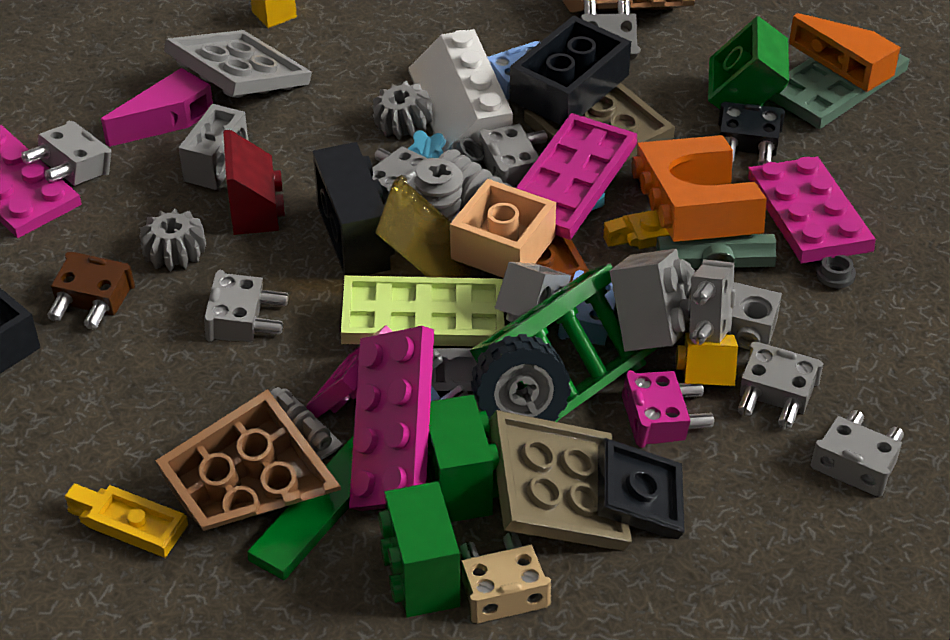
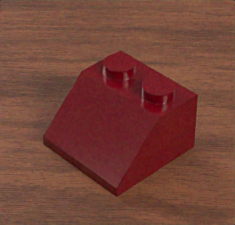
[223,130,285,235]

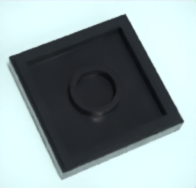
[598,438,685,539]

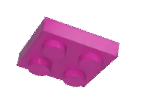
[305,325,393,418]

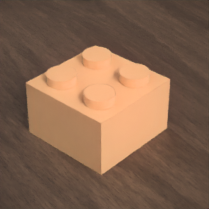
[450,179,556,278]

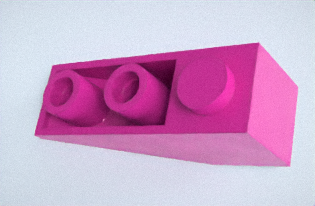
[101,68,213,147]

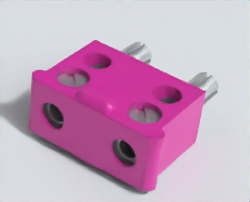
[622,370,714,448]

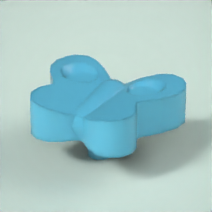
[408,130,446,159]

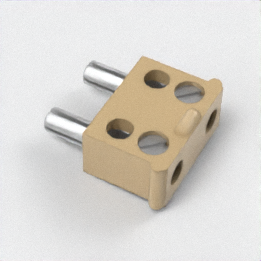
[460,532,551,624]

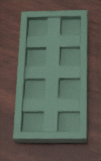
[769,53,910,129]

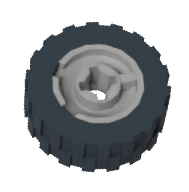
[471,334,571,422]

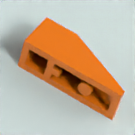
[789,13,901,92]

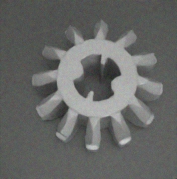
[373,81,433,140]
[140,208,206,272]

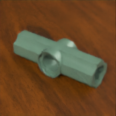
[656,234,776,268]

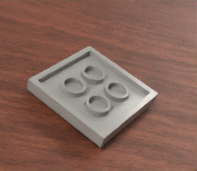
[164,30,312,98]

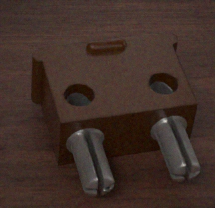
[47,251,135,330]

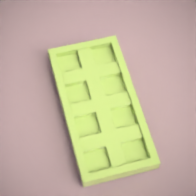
[341,275,505,347]

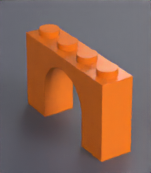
[631,135,766,242]

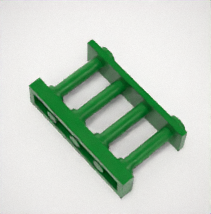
[470,264,657,422]

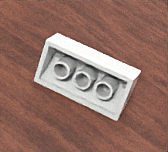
[408,29,513,152]

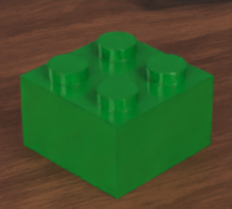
[708,15,789,109]
[427,394,499,522]
[378,481,460,618]

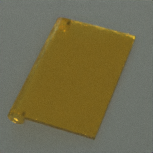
[376,175,472,278]

